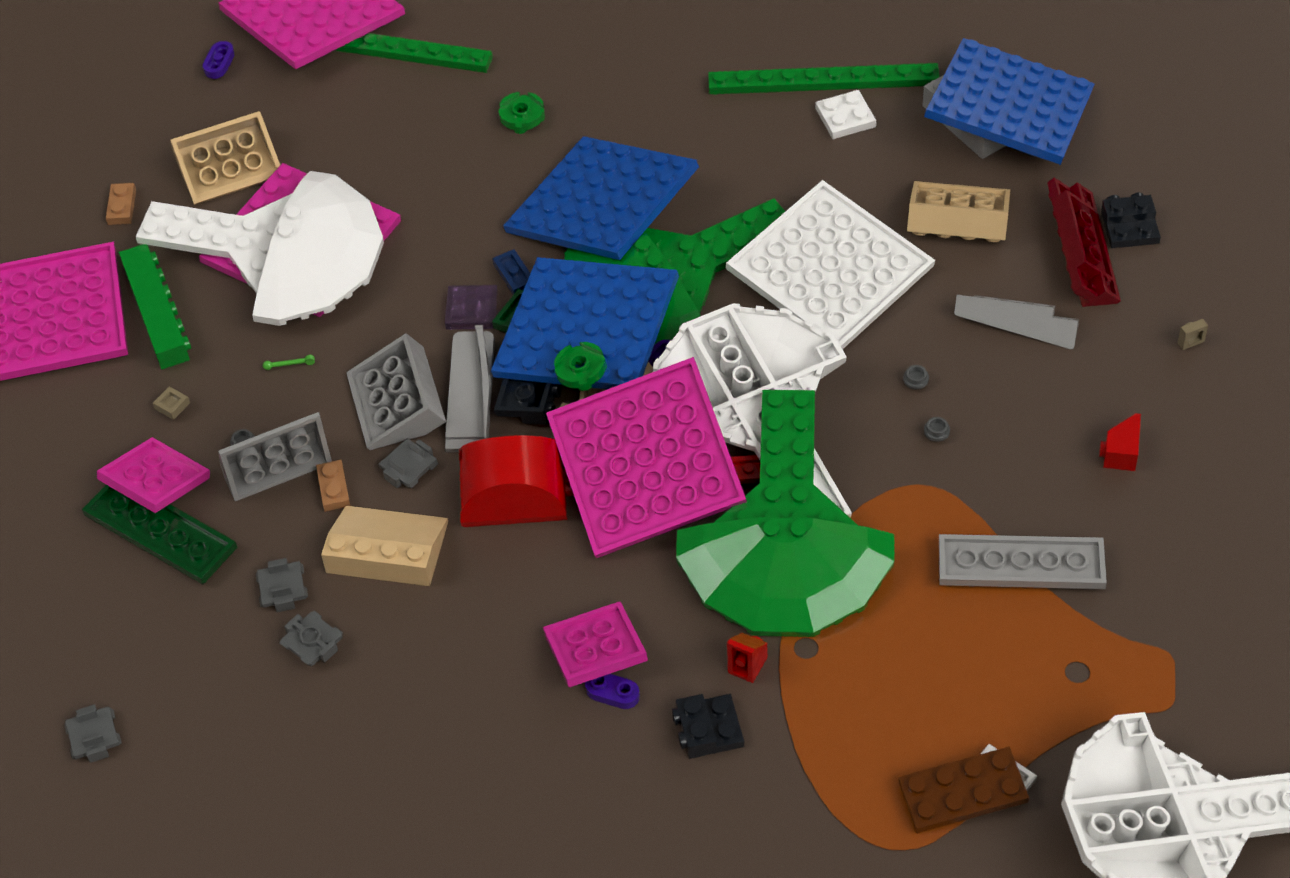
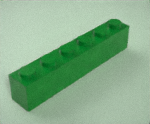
[119,244,191,370]

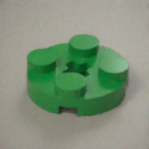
[499,92,545,134]
[554,342,607,391]

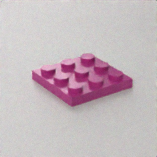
[97,437,210,513]
[543,601,648,687]

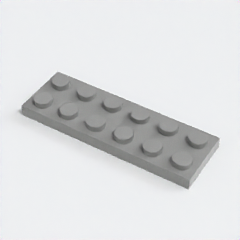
[939,534,1107,589]

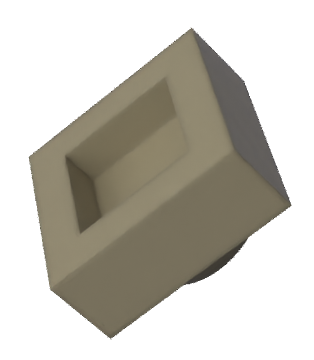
[1177,319,1208,350]
[153,386,190,420]

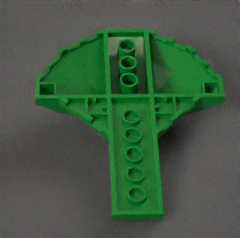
[564,198,786,345]
[676,390,895,637]

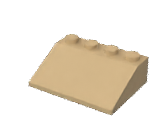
[170,111,280,205]
[907,181,1010,242]
[321,506,448,586]

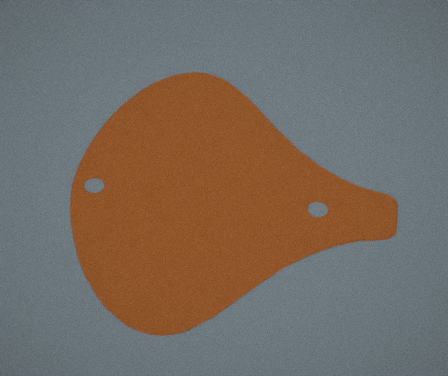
[779,484,1175,851]

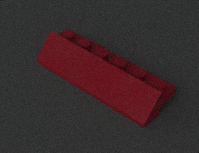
[1047,177,1121,307]

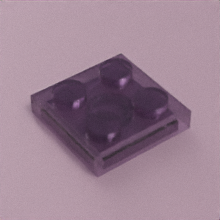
[445,285,498,330]

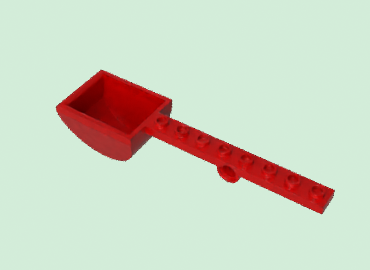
[459,435,760,527]

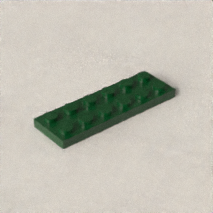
[82,485,238,585]

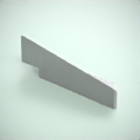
[954,294,1079,349]

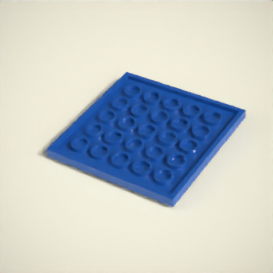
[924,38,1095,165]
[503,136,699,260]
[491,257,679,389]

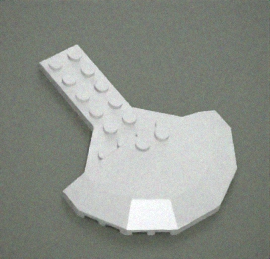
[136,171,384,326]
[653,303,852,518]
[1061,712,1290,878]

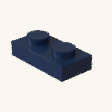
[492,249,531,295]

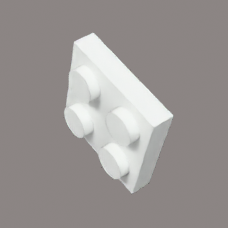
[815,90,876,139]

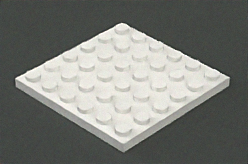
[726,180,935,350]

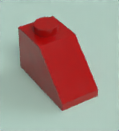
[1099,413,1141,471]
[727,633,768,683]

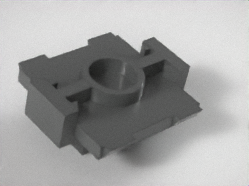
[379,438,438,488]
[256,558,308,612]
[279,611,343,667]
[64,704,122,763]

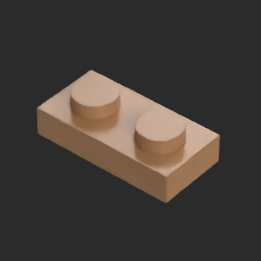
[106,183,136,225]
[316,460,350,512]

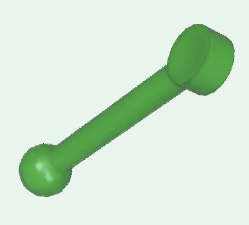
[263,355,315,370]

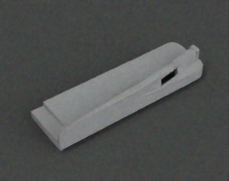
[445,325,495,452]

